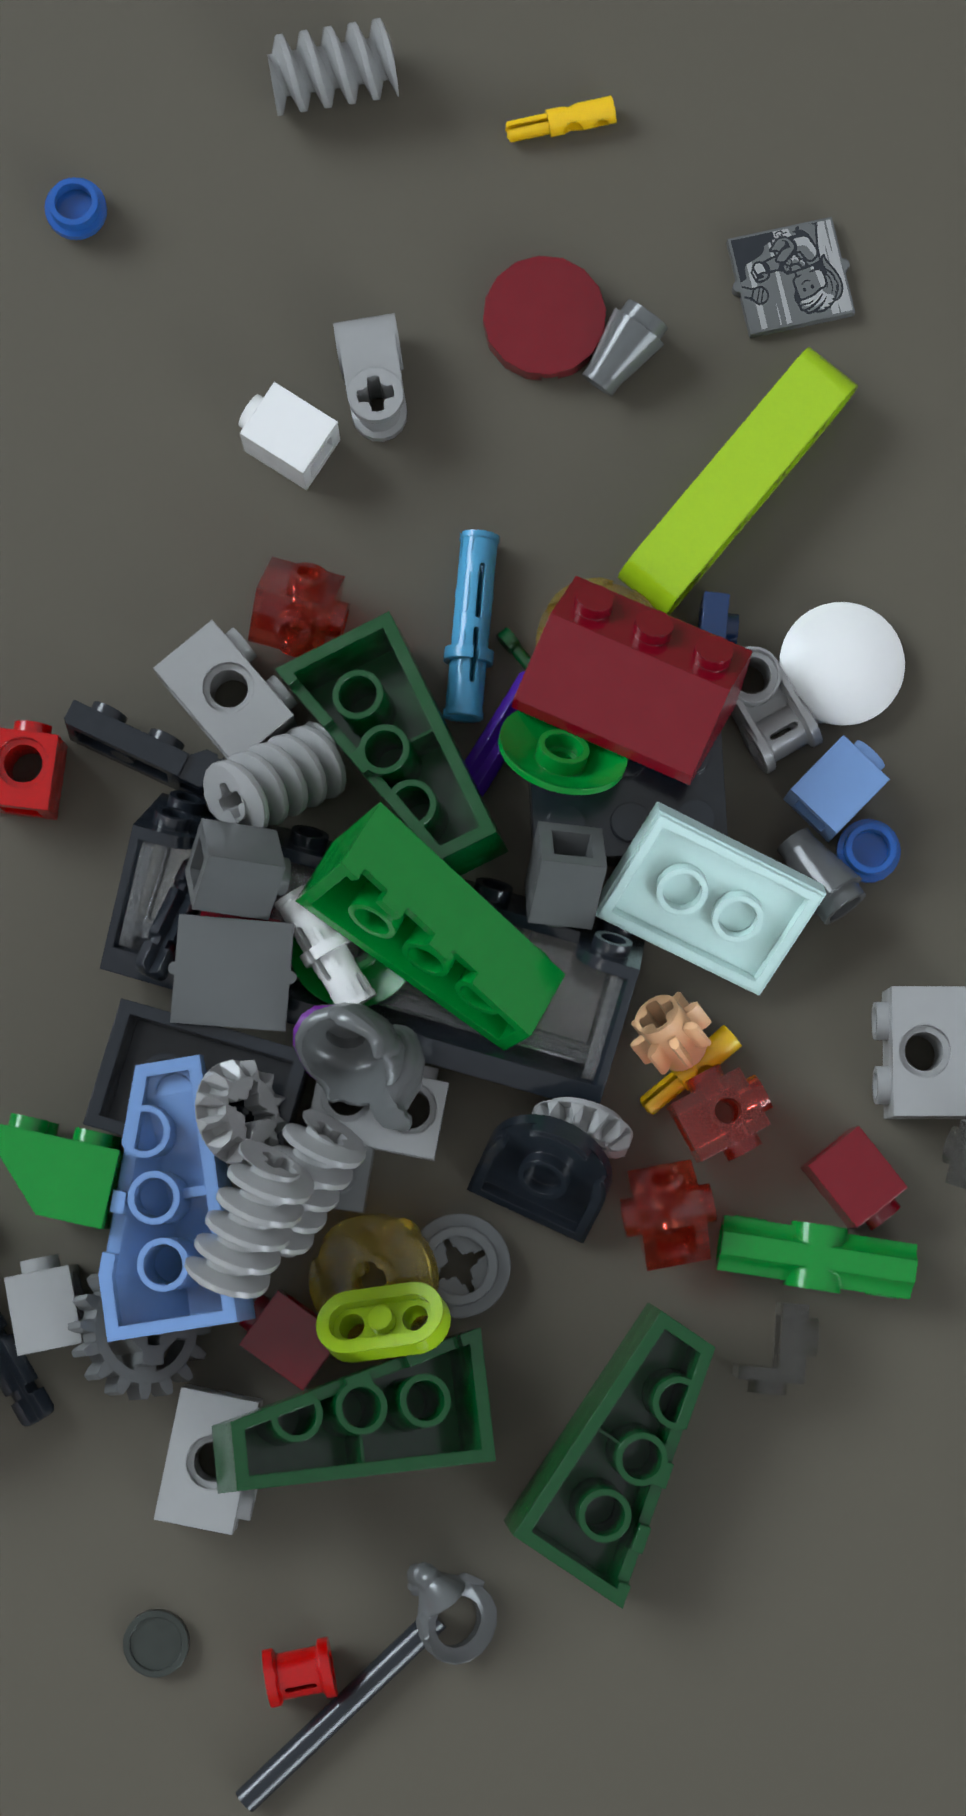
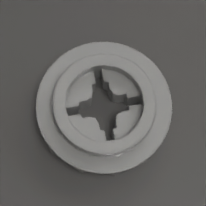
[195,1059,287,1165]
[532,1097,633,1159]

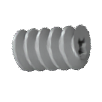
[267,18,399,116]
[203,721,347,828]
[273,1109,366,1257]
[184,1140,315,1299]

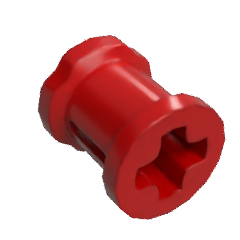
[262,1636,338,1708]

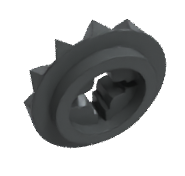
[407,1214,511,1318]

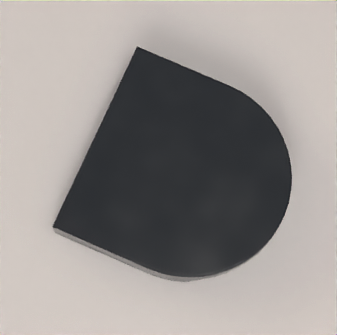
[467,1114,612,1243]

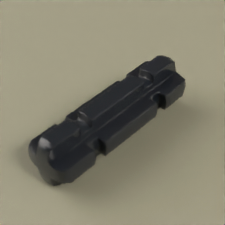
[135,858,199,981]
[0,1312,54,1427]

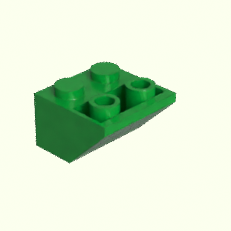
[0,1113,124,1229]

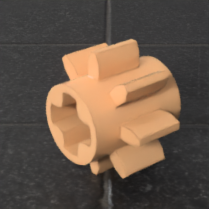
[630,992,712,1075]

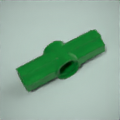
[715,1215,918,1299]

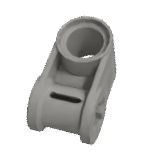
[333,313,407,442]
[731,646,823,774]

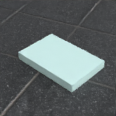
[595,801,826,996]

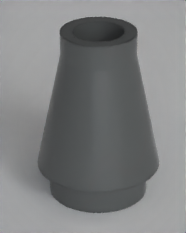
[582,299,668,397]
[777,828,866,925]

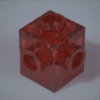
[248,556,350,657]
[666,1064,773,1163]
[619,1159,717,1271]

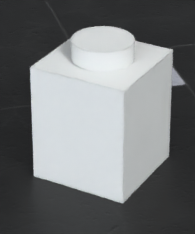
[238,382,340,491]

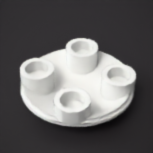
[779,602,905,726]

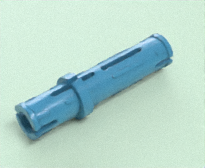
[443,529,500,723]

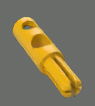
[505,95,617,143]
[640,1025,742,1115]

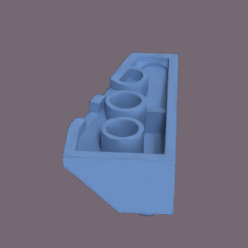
[98,1055,256,1342]

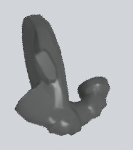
[407,1562,497,1665]

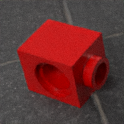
[0,720,68,820]

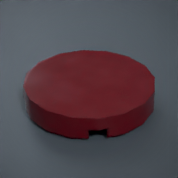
[483,255,606,381]

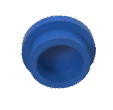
[44,177,107,240]
[836,819,901,883]

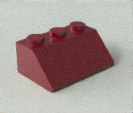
[512,576,753,785]

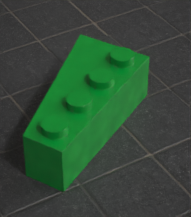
[296,802,566,1051]

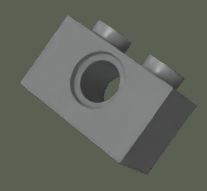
[153,620,298,759]
[872,986,966,1119]
[154,1384,263,1535]

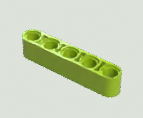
[617,347,858,615]

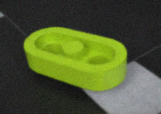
[316,1282,451,1363]

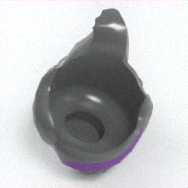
[293,1002,425,1131]

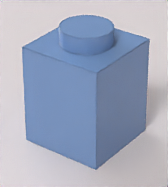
[783,735,890,843]

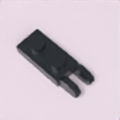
[64,700,225,798]

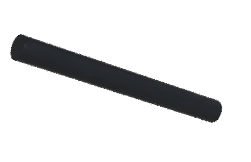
[235,1616,447,1812]

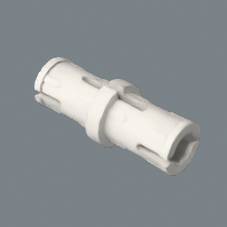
[274,884,377,1004]

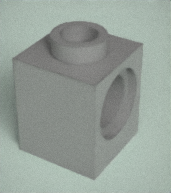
[4,1254,84,1356]

